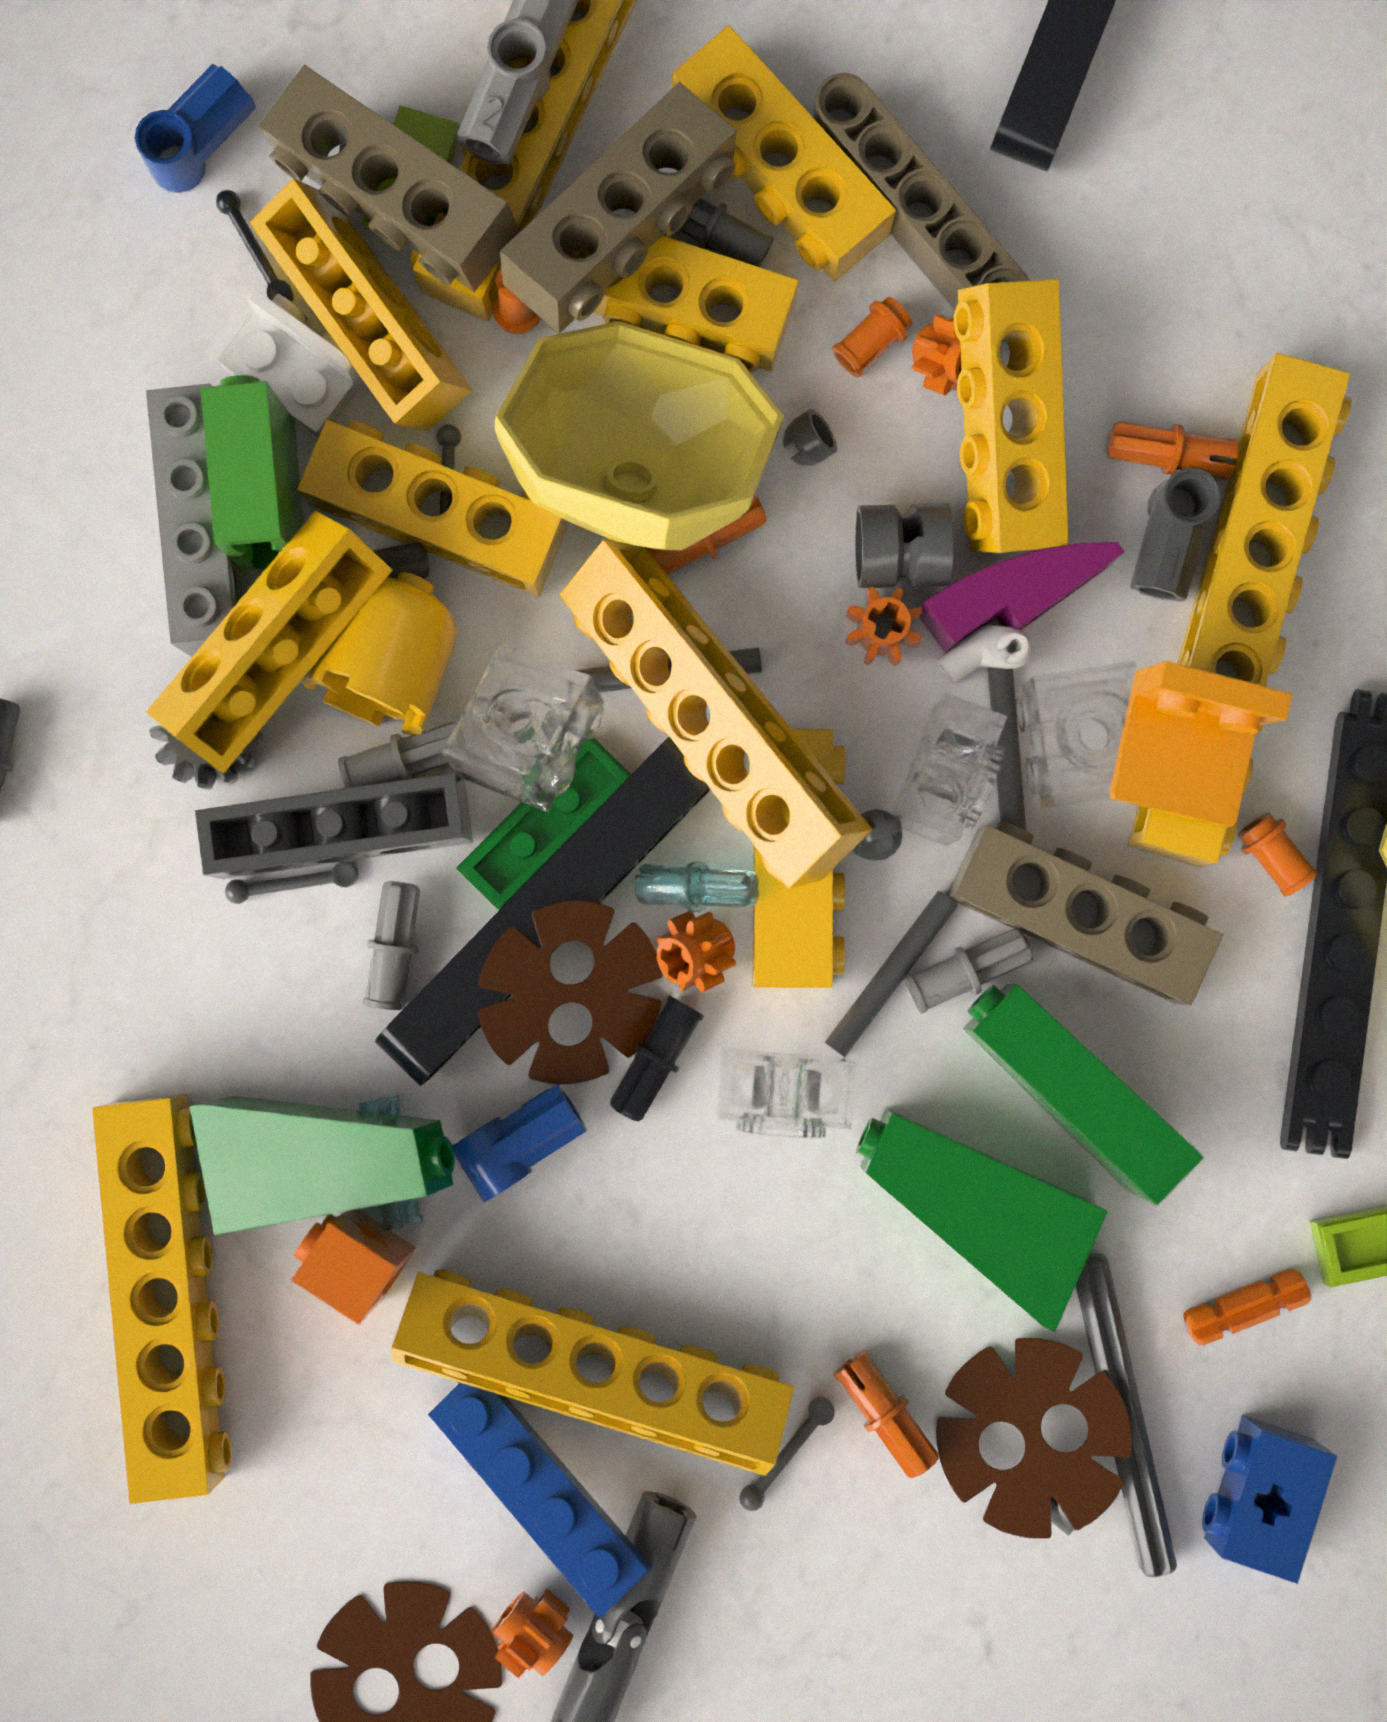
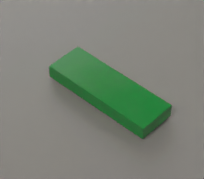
[456,733,631,910]

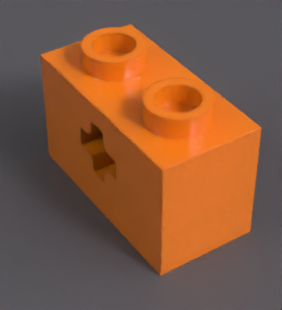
[291,1209,417,1325]

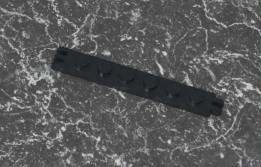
[1280,689,1387,1159]

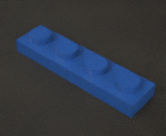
[428,1383,653,1619]

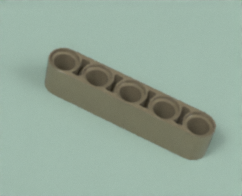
[813,73,1030,342]

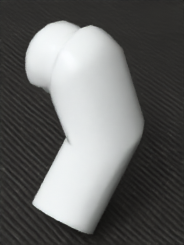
[936,625,1032,685]

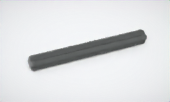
[1076,1254,1177,1577]

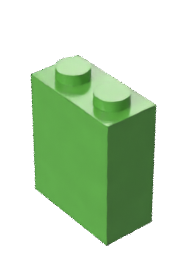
[201,375,304,572]

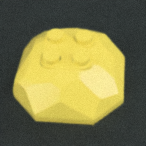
[495,321,784,551]

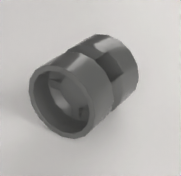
[855,503,953,588]

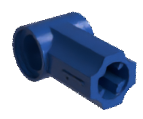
[135,64,256,193]
[452,1084,587,1202]

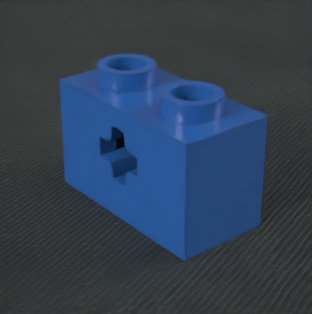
[1202,1415,1337,1584]

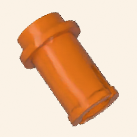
[493,269,541,334]
[831,296,913,378]
[1238,812,1318,897]

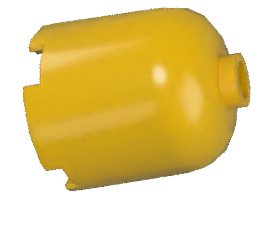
[303,572,458,735]

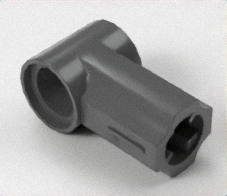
[1129,468,1221,602]

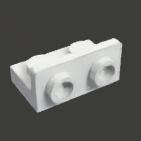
[217,289,365,438]

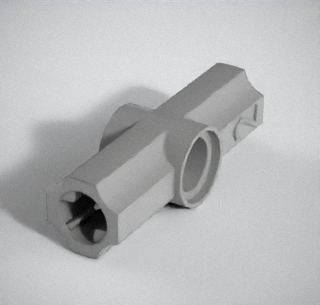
[456,0,578,166]

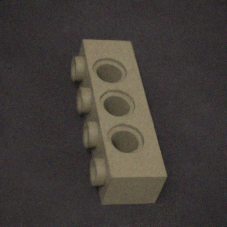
[258,64,520,293]
[500,82,737,334]
[947,821,1224,1005]

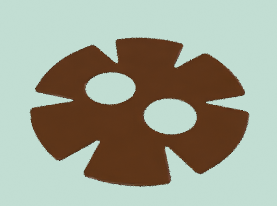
[478,901,662,1085]
[936,1338,1132,1539]
[310,1582,502,1722]

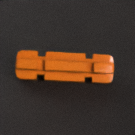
[1183,1269,1312,1346]

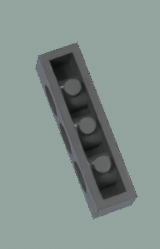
[195,772,473,879]

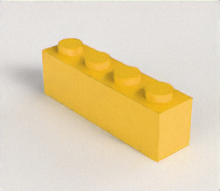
[753,729,845,988]

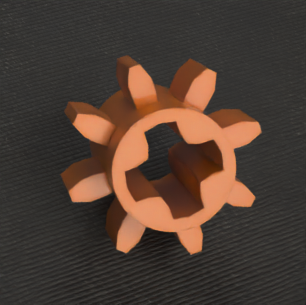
[912,314,962,396]
[845,586,923,666]
[656,910,736,993]
[492,1588,573,1679]

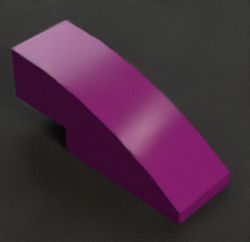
[919,542,1125,653]

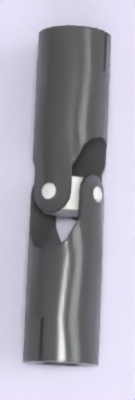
[550,1491,696,1722]

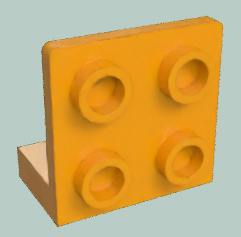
[1109,661,1292,827]

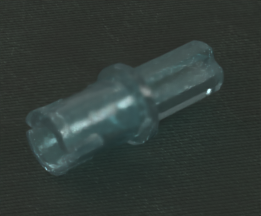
[634,861,759,912]

